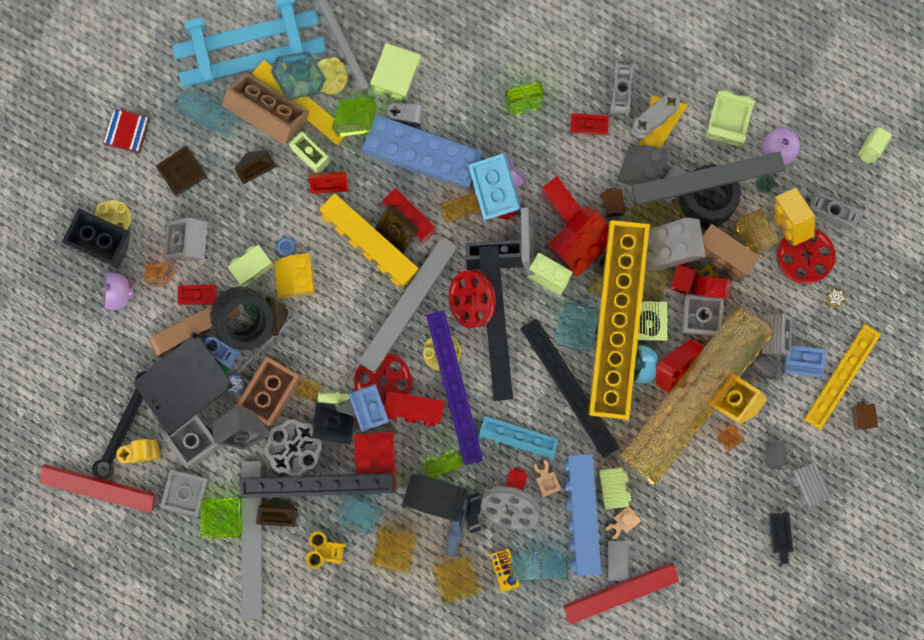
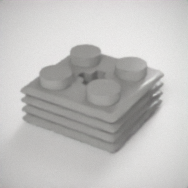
[682,294,724,337]

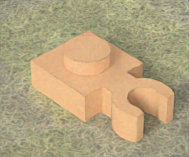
[534,460,561,497]
[605,506,641,539]

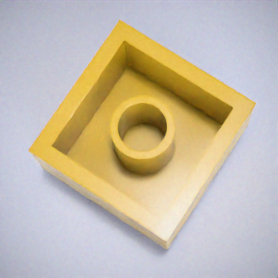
[773,188,815,246]

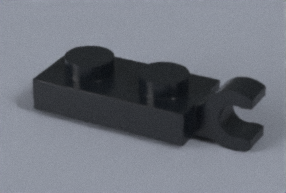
[768,512,794,567]

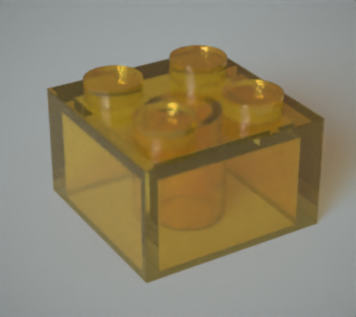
[432,555,482,606]

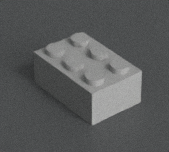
[645,218,706,271]

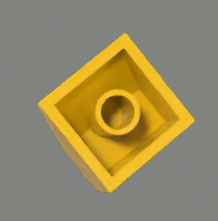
[274,253,316,299]
[708,373,768,424]

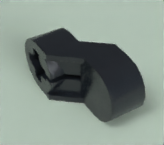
[466,492,482,534]

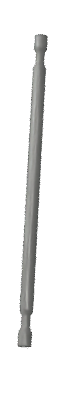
[233,313,297,375]

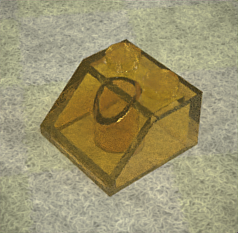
[735,209,780,255]
[371,527,417,574]

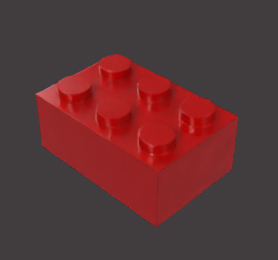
[546,206,609,277]
[354,431,397,491]

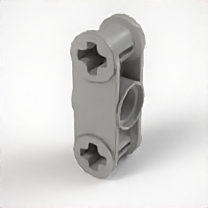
[610,61,634,116]
[632,93,680,138]
[808,191,864,231]

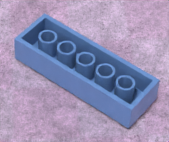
[362,114,482,192]
[563,454,601,576]

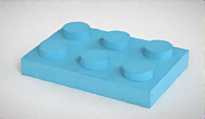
[468,154,521,220]

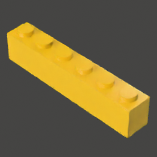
[319,193,419,288]

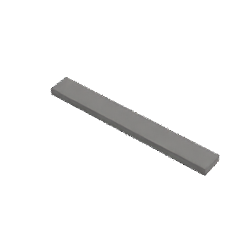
[358,237,458,373]
[242,461,263,620]

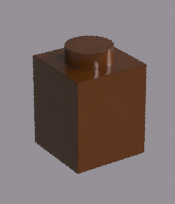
[601,188,625,218]
[851,401,878,430]

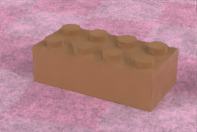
[222,73,309,145]

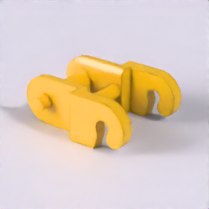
[695,264,719,278]

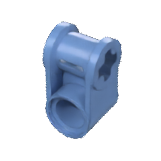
[204,337,241,369]

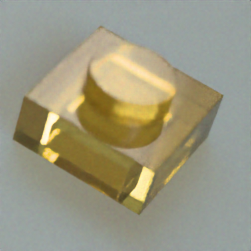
[296,378,322,403]

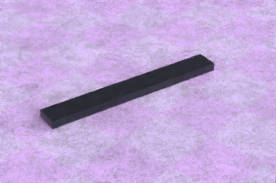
[479,245,513,401]
[520,318,620,459]
[239,472,395,498]

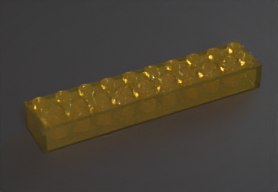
[619,305,774,487]

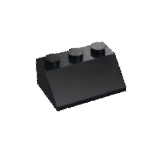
[62,208,131,270]

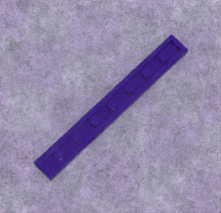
[426,310,483,465]

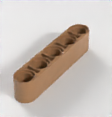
[148,305,241,357]

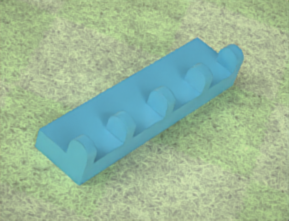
[478,416,559,461]

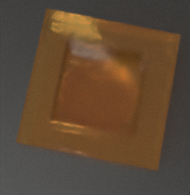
[716,424,745,452]

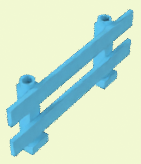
[172,0,326,87]

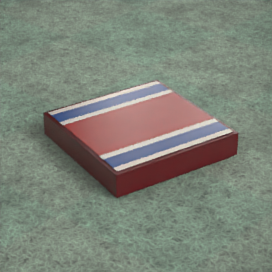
[103,108,150,154]

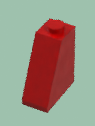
[541,176,582,226]
[693,276,733,299]

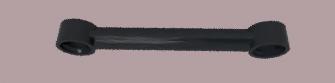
[92,371,147,479]

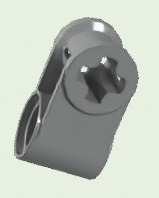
[387,103,423,127]

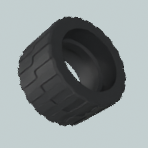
[679,164,741,228]
[210,286,275,350]
[402,473,468,522]

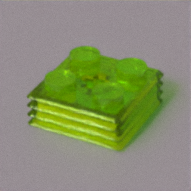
[504,81,545,116]
[332,97,378,137]
[422,449,463,478]
[200,498,242,538]

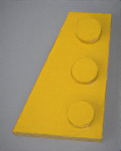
[639,95,689,149]

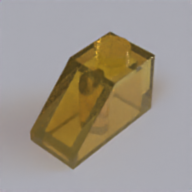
[439,193,481,224]

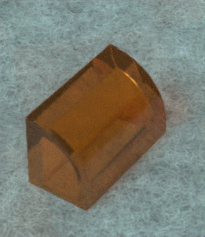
[143,261,176,287]

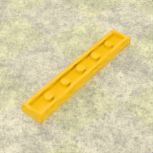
[252,60,349,146]
[803,324,881,430]

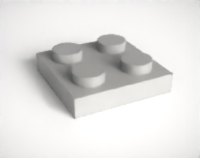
[160,470,209,517]

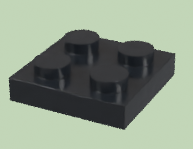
[312,402,354,445]

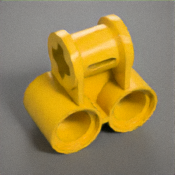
[117,439,161,463]
[306,531,347,569]

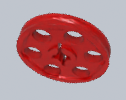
[777,229,836,284]
[449,270,496,328]
[354,353,412,404]

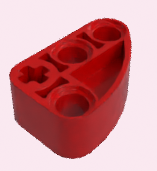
[656,338,709,396]

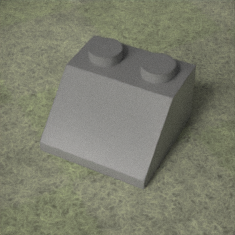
[164,218,208,261]

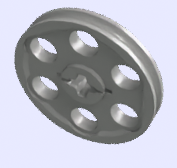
[481,487,540,530]

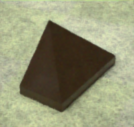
[234,151,276,185]
[265,295,288,336]
[256,497,298,527]

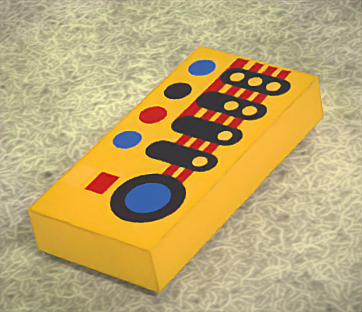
[490,549,520,592]

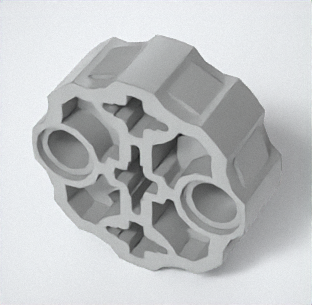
[265,419,323,476]

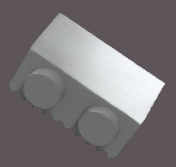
[760,314,792,356]
[790,462,831,508]

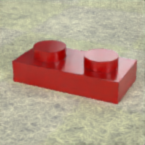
[570,113,609,136]
[309,171,348,194]
[178,285,217,305]

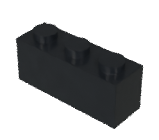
[465,240,524,270]

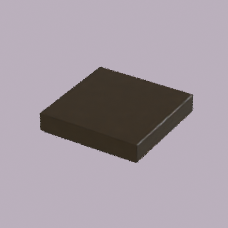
[155,145,208,197]
[375,204,419,254]

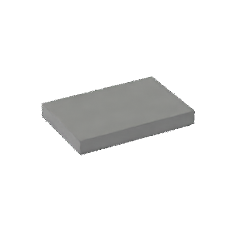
[521,207,535,275]

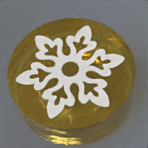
[826,288,846,308]

